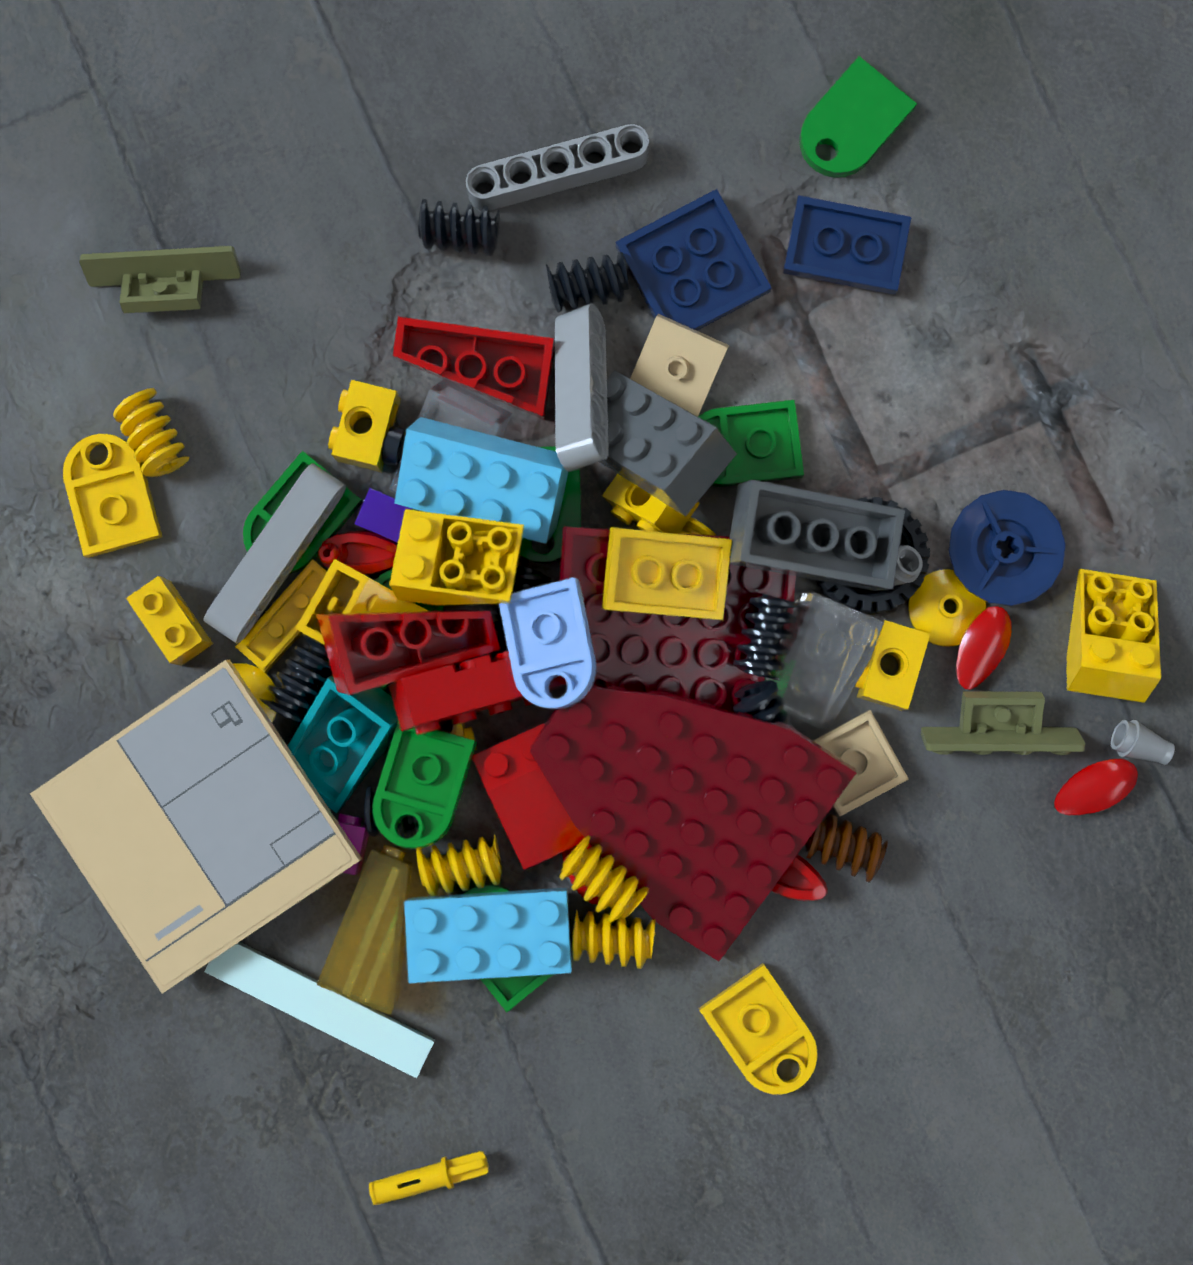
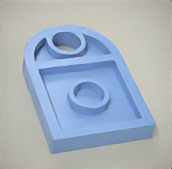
[499,577,596,709]

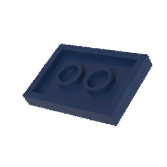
[783,195,911,295]

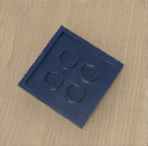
[615,189,772,331]

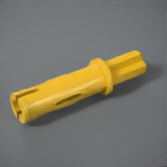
[369,1151,489,1206]

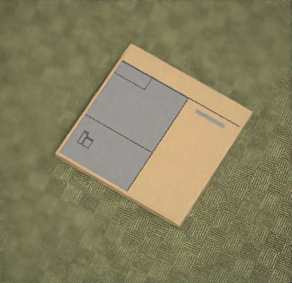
[30,660,362,994]

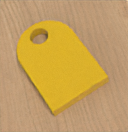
[63,434,162,558]
[699,963,817,1095]

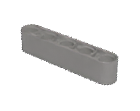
[466,124,649,211]
[555,303,609,471]
[204,463,346,644]

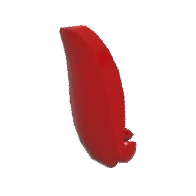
[318,531,398,576]
[956,606,1012,690]
[1054,759,1138,815]
[771,854,828,901]

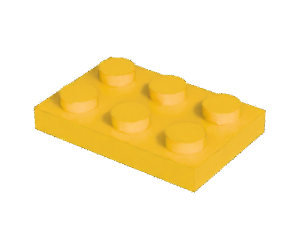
[602,527,732,620]

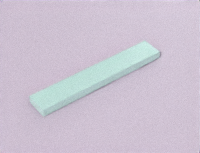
[204,942,435,1078]

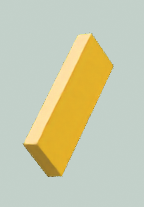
[235,559,327,673]

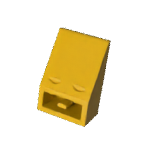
[390,509,524,605]
[296,559,428,682]
[1066,569,1161,703]

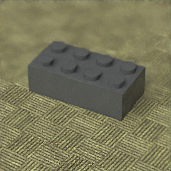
[599,370,737,516]
[729,480,905,591]

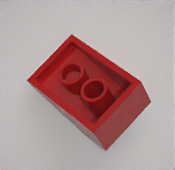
[472,723,585,871]

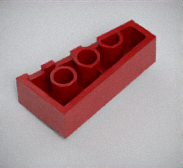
[393,316,555,420]
[316,610,500,695]
[389,651,567,735]

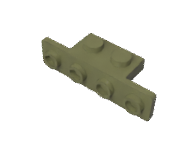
[79,246,241,313]
[921,691,1085,755]

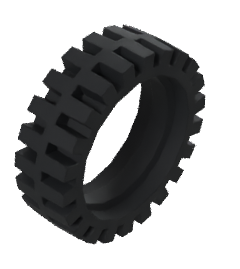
[816,497,930,614]

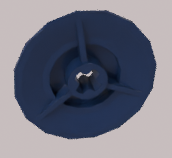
[948,490,1066,606]

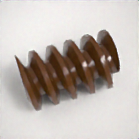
[805,814,888,883]

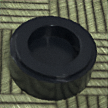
[382,426,407,467]

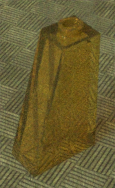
[316,844,413,1015]

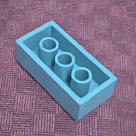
[394,417,568,544]
[404,888,572,983]

